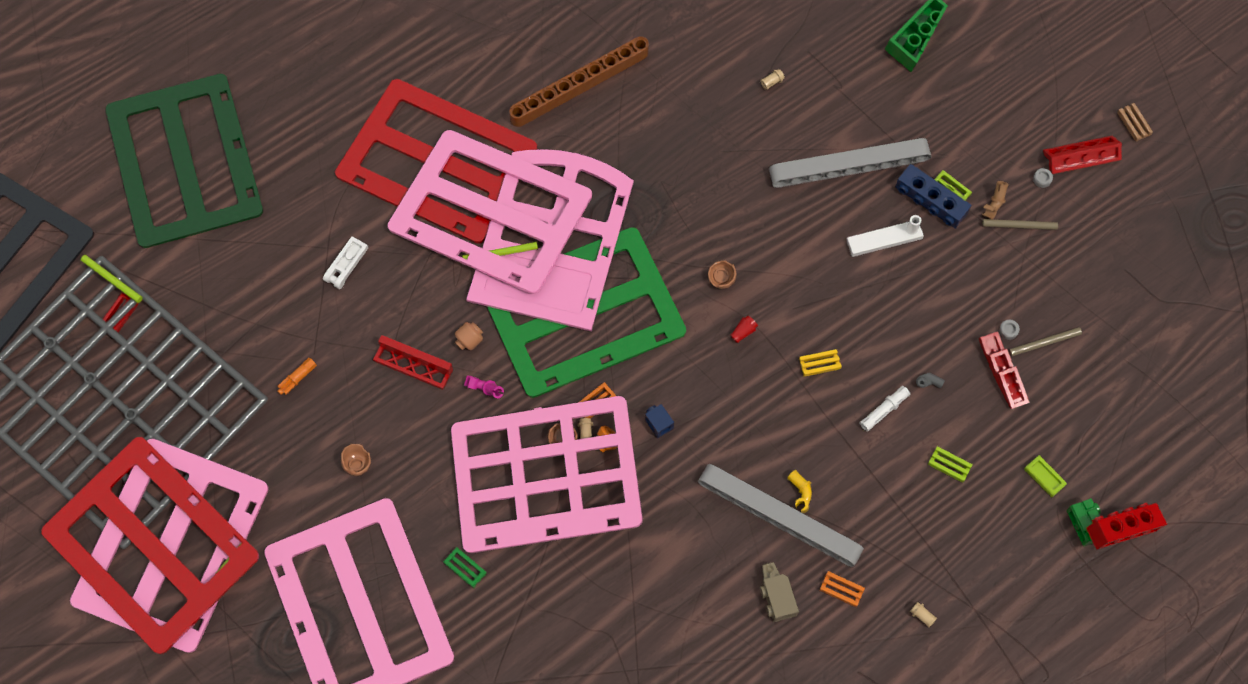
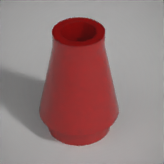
[730,315,758,343]

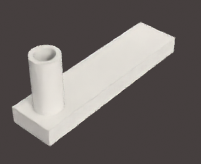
[846,215,924,257]

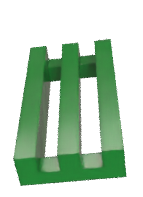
[443,547,487,589]

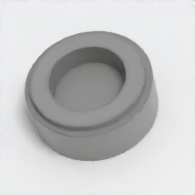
[1033,168,1053,188]
[999,320,1020,340]

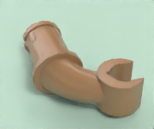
[982,181,1009,219]

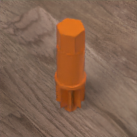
[277,358,317,395]

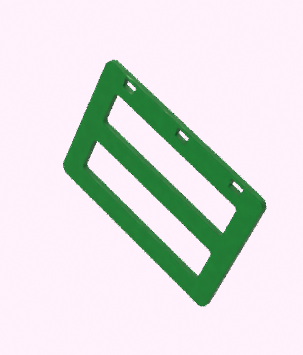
[487,227,686,398]

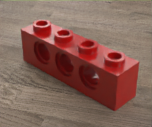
[1086,503,1168,550]

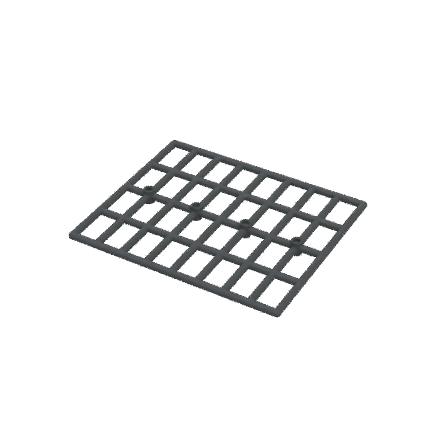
[0,256,268,549]

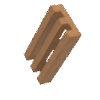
[1117,103,1153,141]

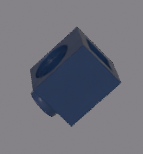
[645,404,674,439]

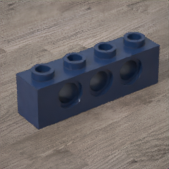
[895,164,972,229]

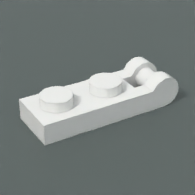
[323,237,368,289]

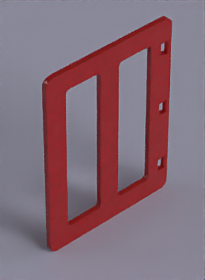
[335,79,537,244]
[42,437,259,654]

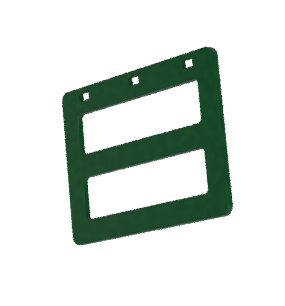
[106,74,263,248]

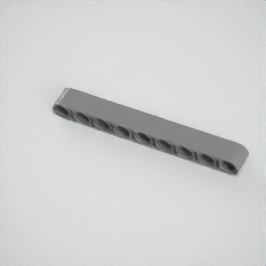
[769,138,931,187]
[698,464,863,567]

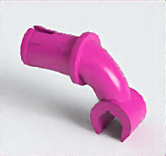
[464,375,504,398]

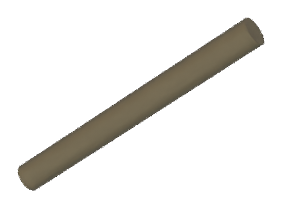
[982,219,1058,230]
[1009,327,1082,357]

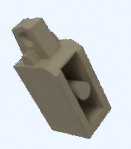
[760,562,799,622]

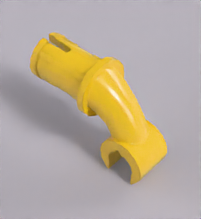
[787,470,812,513]

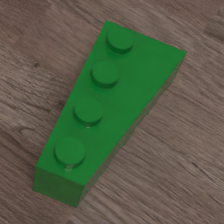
[884,0,948,72]

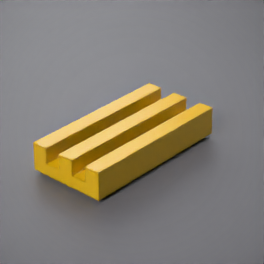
[799,349,842,377]

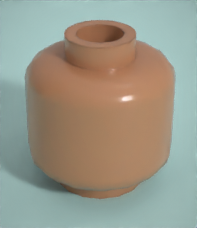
[455,322,483,350]

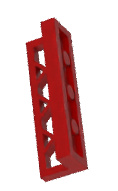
[1043,136,1122,174]
[373,335,453,390]

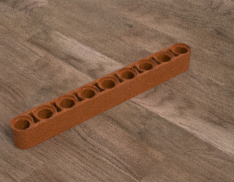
[509,37,649,127]

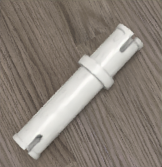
[860,386,910,432]

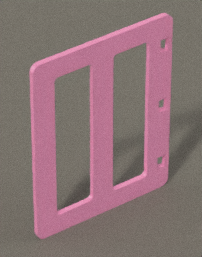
[388,130,592,294]
[70,439,269,653]
[265,498,454,684]

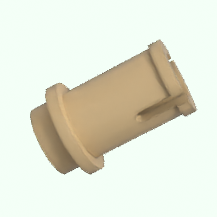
[760,69,784,90]
[578,418,593,439]
[910,602,937,627]

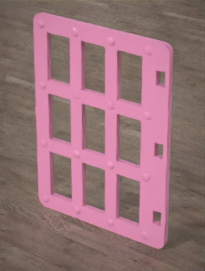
[451,396,643,553]

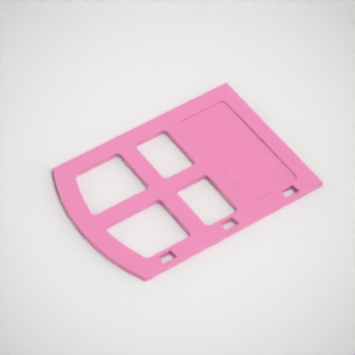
[466,149,634,331]

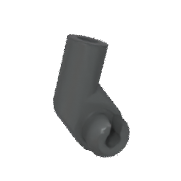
[916,373,945,388]

